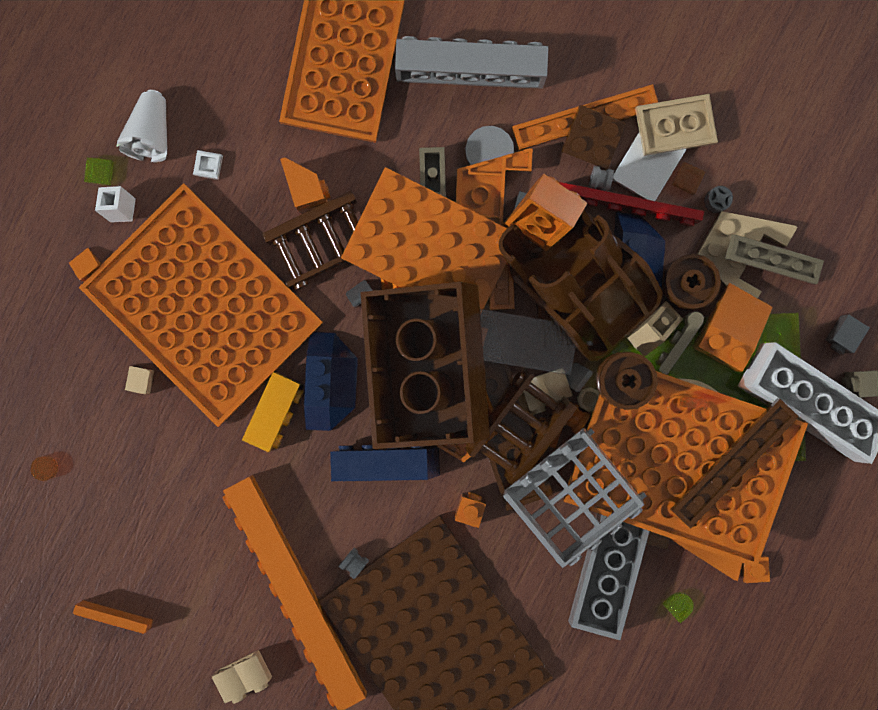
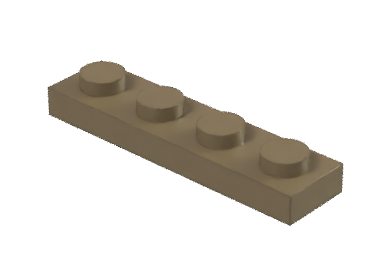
[725,235,824,284]

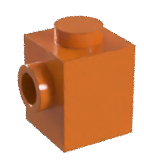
[455,492,486,528]

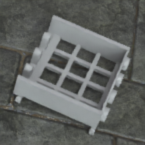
[503,428,647,568]

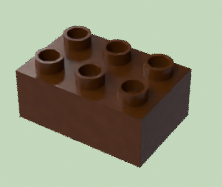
[360,282,490,449]

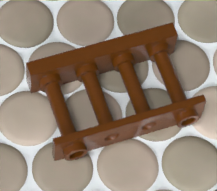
[262,190,358,290]
[465,368,578,484]

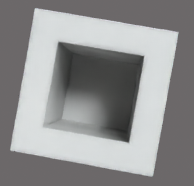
[95,186,136,222]

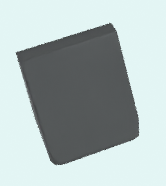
[346,280,373,308]

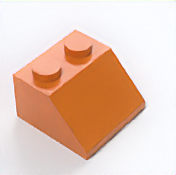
[280,157,331,214]

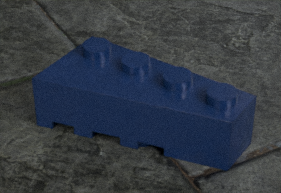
[330,444,440,482]

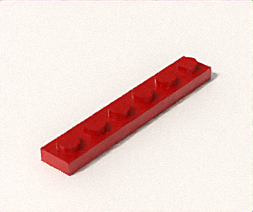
[559,182,704,226]

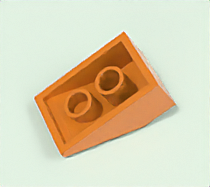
[505,174,587,251]
[692,283,773,372]

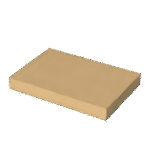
[635,94,718,156]

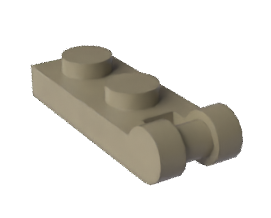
[655,312,704,375]

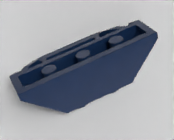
[614,212,665,289]
[304,332,358,431]

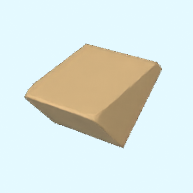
[125,366,154,395]

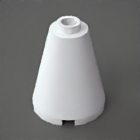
[117,90,167,162]

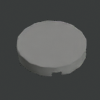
[465,126,514,165]

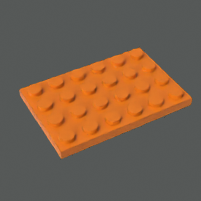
[279,0,405,143]
[341,167,507,314]

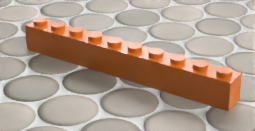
[223,475,367,710]

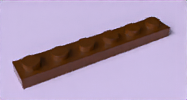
[670,398,799,529]

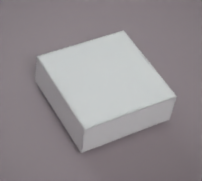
[193,150,223,180]

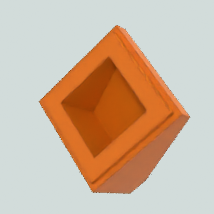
[69,248,102,282]

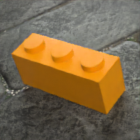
[242,372,304,452]

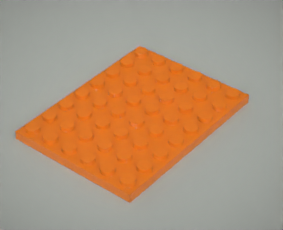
[79,183,324,427]
[563,371,808,568]

